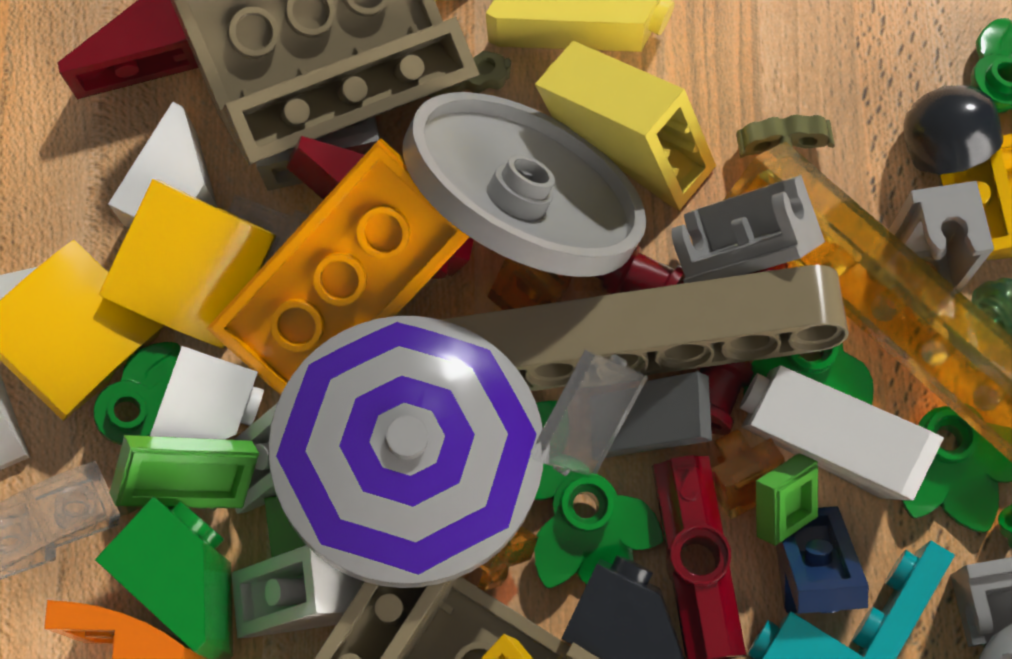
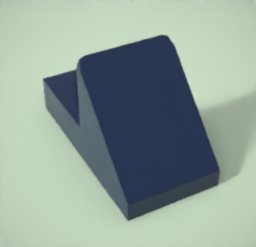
[776,506,869,614]

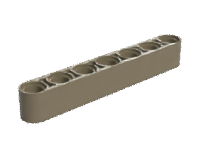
[440,265,849,391]

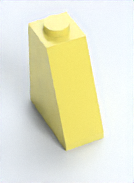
[486,0,675,52]
[535,41,716,211]

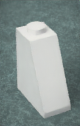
[739,365,944,501]

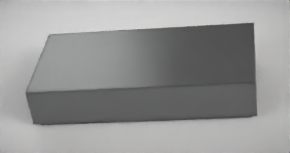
[584,371,712,459]

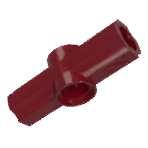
[652,455,746,659]

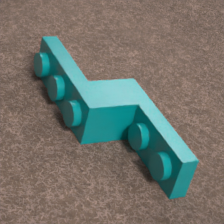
[747,541,955,659]

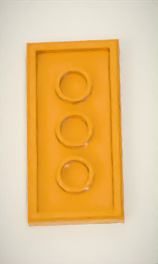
[206,138,469,395]

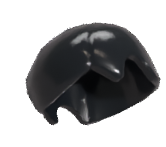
[904,85,1003,175]

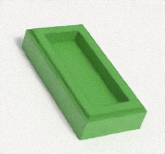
[109,435,259,508]

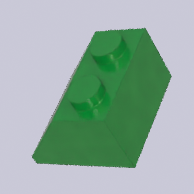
[95,496,233,659]

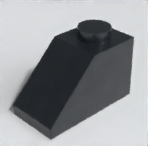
[561,555,685,659]

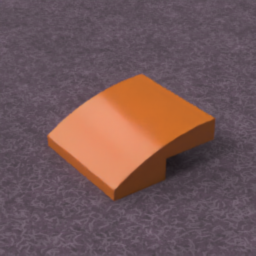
[44,600,208,659]

